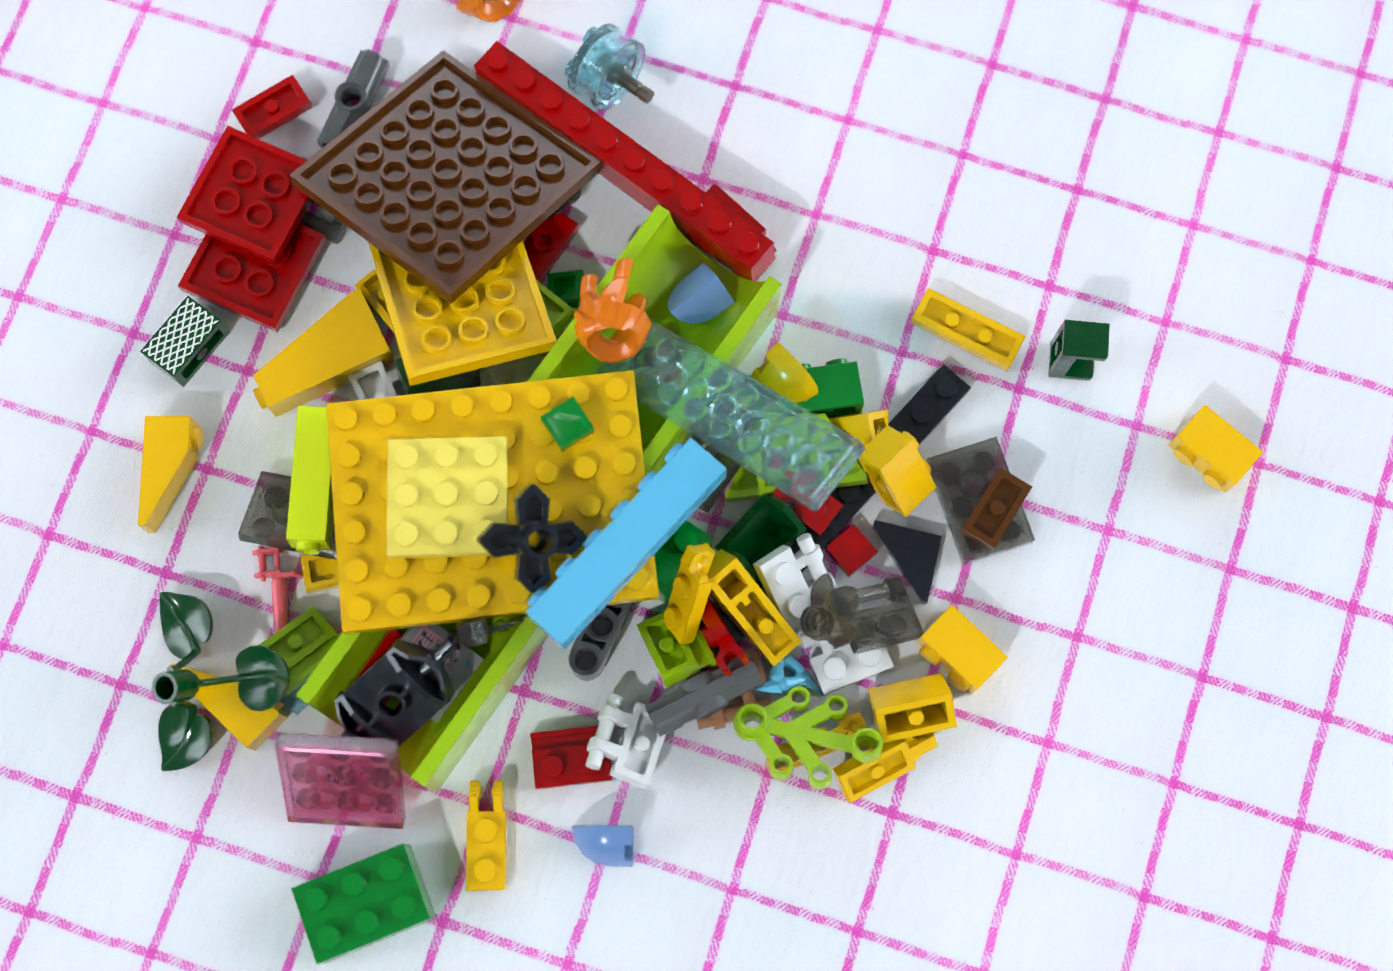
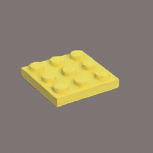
[387,436,508,559]

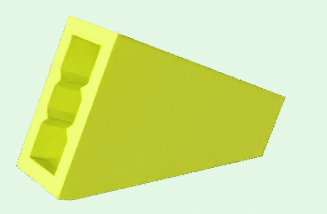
[286,406,334,554]

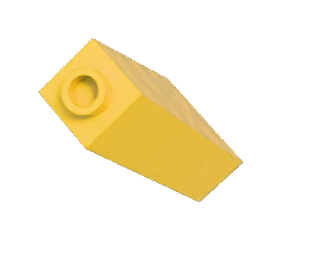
[253,288,394,417]

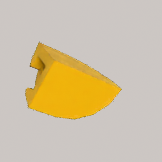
[750,342,819,403]
[828,409,888,453]

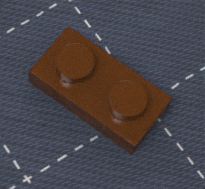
[960,467,1032,552]

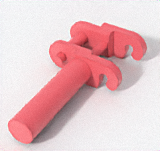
[252,541,303,633]

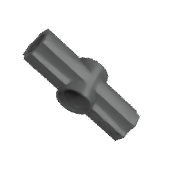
[317,49,390,148]
[645,654,763,737]

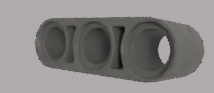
[568,602,634,681]

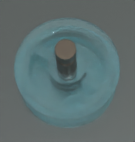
[564,23,655,111]

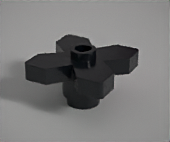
[476,483,588,594]

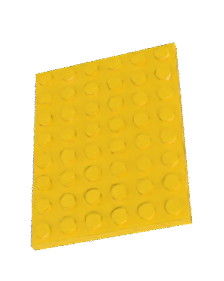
[326,370,659,635]

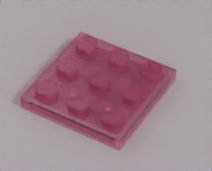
[275,733,406,829]

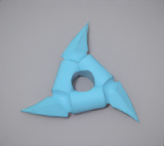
[754,654,824,697]

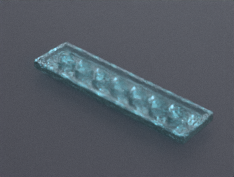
[597,318,866,512]

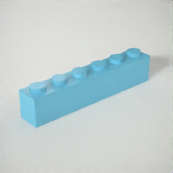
[526,437,727,650]

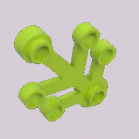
[733,686,883,789]

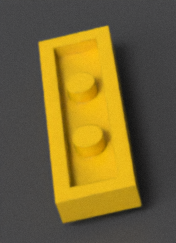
[910,288,1026,371]

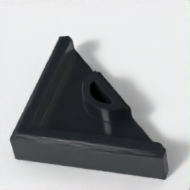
[872,520,942,604]

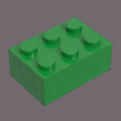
[291,843,437,964]

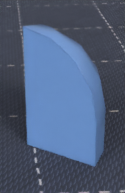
[667,263,735,324]
[572,825,634,867]

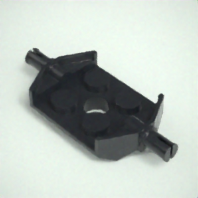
[330,636,461,755]

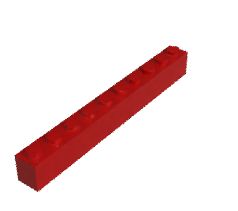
[474,41,775,281]

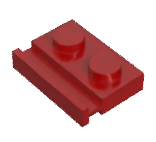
[530,725,613,790]

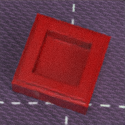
[824,524,878,577]

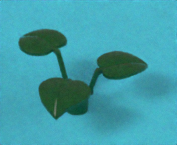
[152,592,290,771]

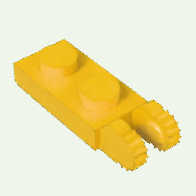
[466,780,507,891]

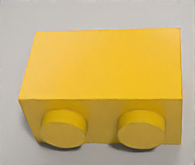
[1168,405,1263,493]
[856,425,937,517]
[916,605,1008,695]
[867,673,957,743]

